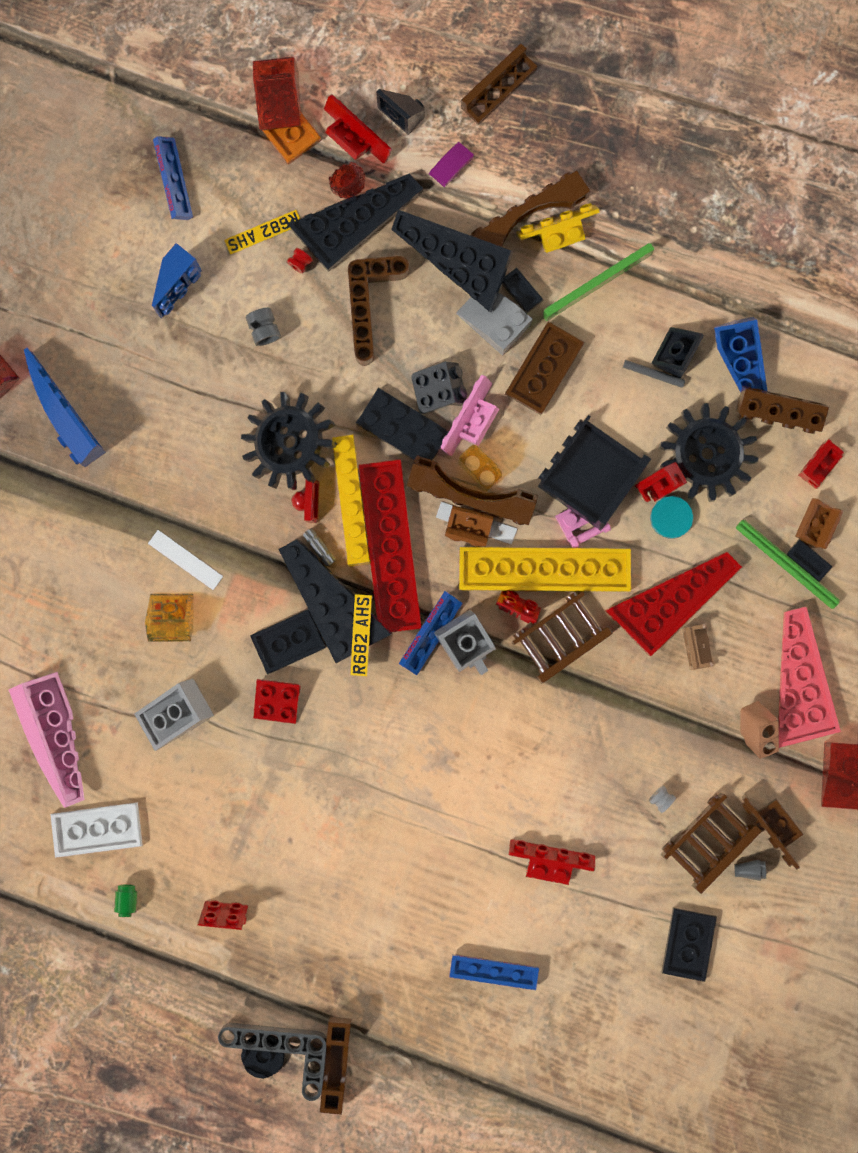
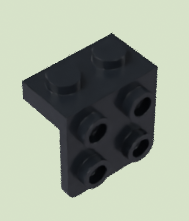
[411,361,467,414]

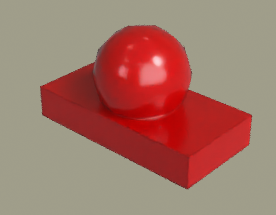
[291,479,320,523]

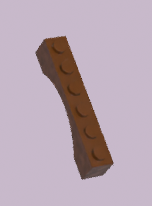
[471,171,590,247]
[407,456,538,526]

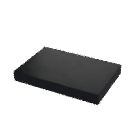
[250,609,326,675]
[661,907,717,982]

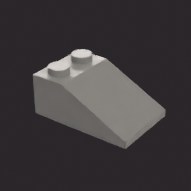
[456,293,532,356]
[134,679,214,751]

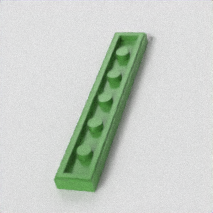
[543,243,654,322]

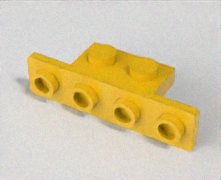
[516,203,600,253]

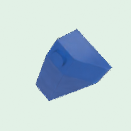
[714,317,768,393]

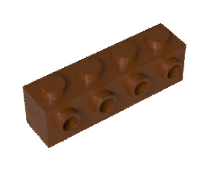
[736,386,829,434]

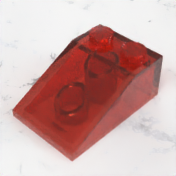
[821,742,858,810]

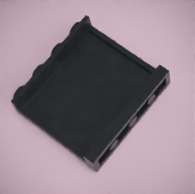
[538,415,651,531]

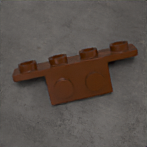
[741,794,804,870]

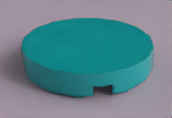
[650,496,693,539]

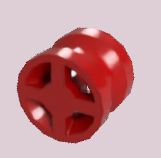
[286,248,313,274]

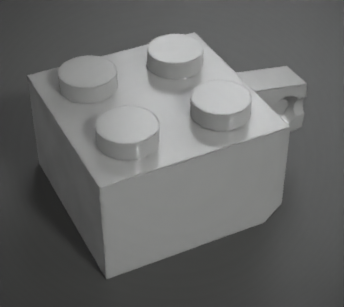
[434,610,496,675]

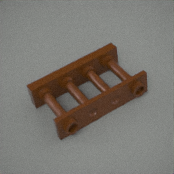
[512,591,613,684]
[660,793,762,894]

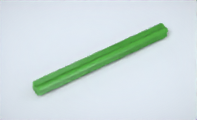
[736,520,840,609]

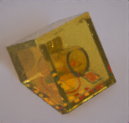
[145,594,194,642]

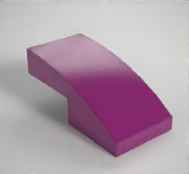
[429,142,474,187]

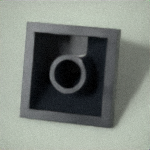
[376,89,425,135]

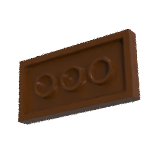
[505,321,585,415]

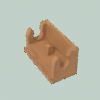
[682,624,714,670]

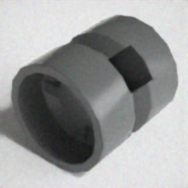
[245,307,281,346]

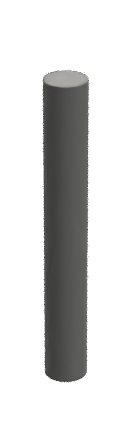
[622,360,685,388]

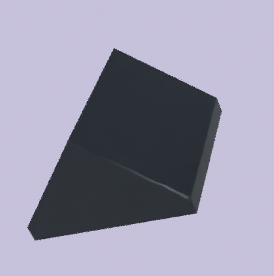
[651,327,704,378]

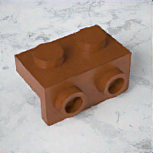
[795,498,843,549]
[445,505,494,547]

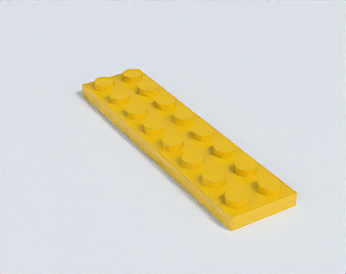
[459,547,631,592]

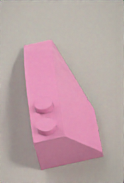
[9,672,85,808]

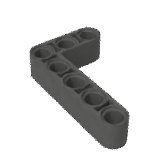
[218,1023,327,1101]

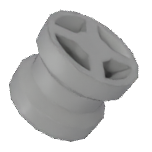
[649,786,676,813]

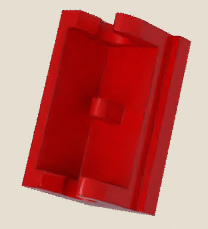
[798,439,844,489]
[635,462,687,502]

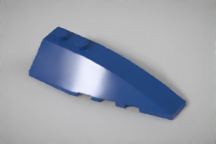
[24,348,106,467]

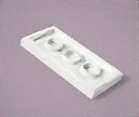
[50,802,143,858]

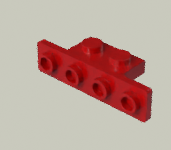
[324,94,392,164]
[509,839,595,885]

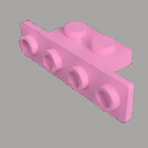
[441,375,499,456]

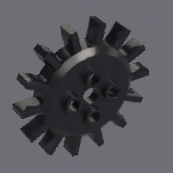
[241,392,337,490]
[659,403,759,502]

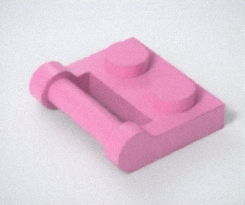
[555,509,611,548]

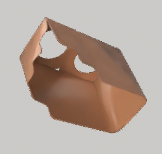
[740,701,779,759]

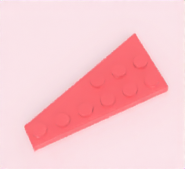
[778,607,841,748]

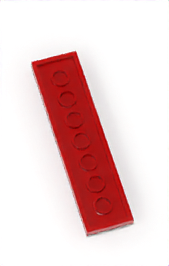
[358,459,421,633]

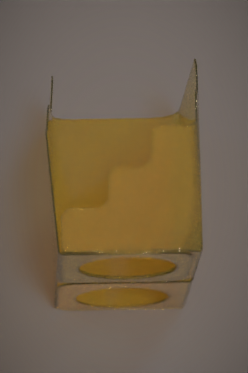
[458,445,502,492]

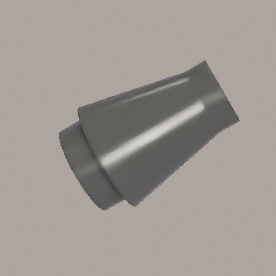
[734,859,766,881]

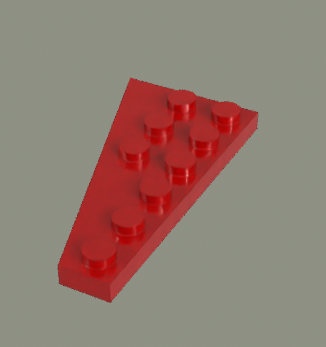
[605,552,742,657]

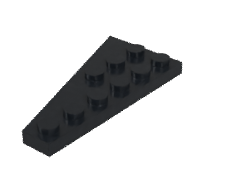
[287,173,423,272]
[391,209,514,312]
[278,539,393,663]

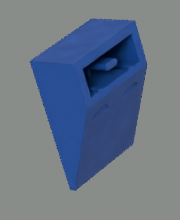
[152,243,202,318]

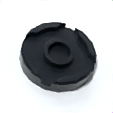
[241,1034,285,1079]

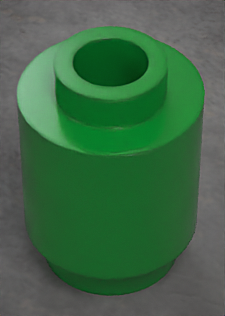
[114,884,137,917]

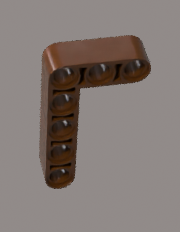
[348,256,409,366]

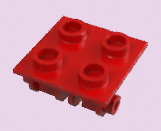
[495,590,541,624]
[253,679,301,724]
[197,900,248,930]

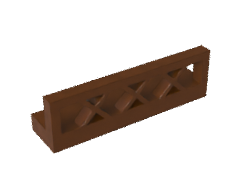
[461,43,538,125]

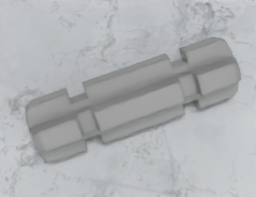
[303,528,336,566]

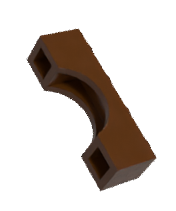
[320,1017,352,1115]

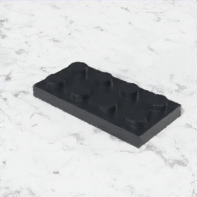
[356,387,449,461]

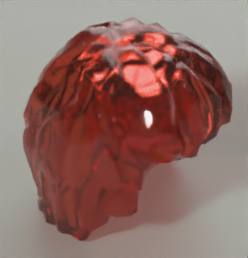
[328,162,366,199]

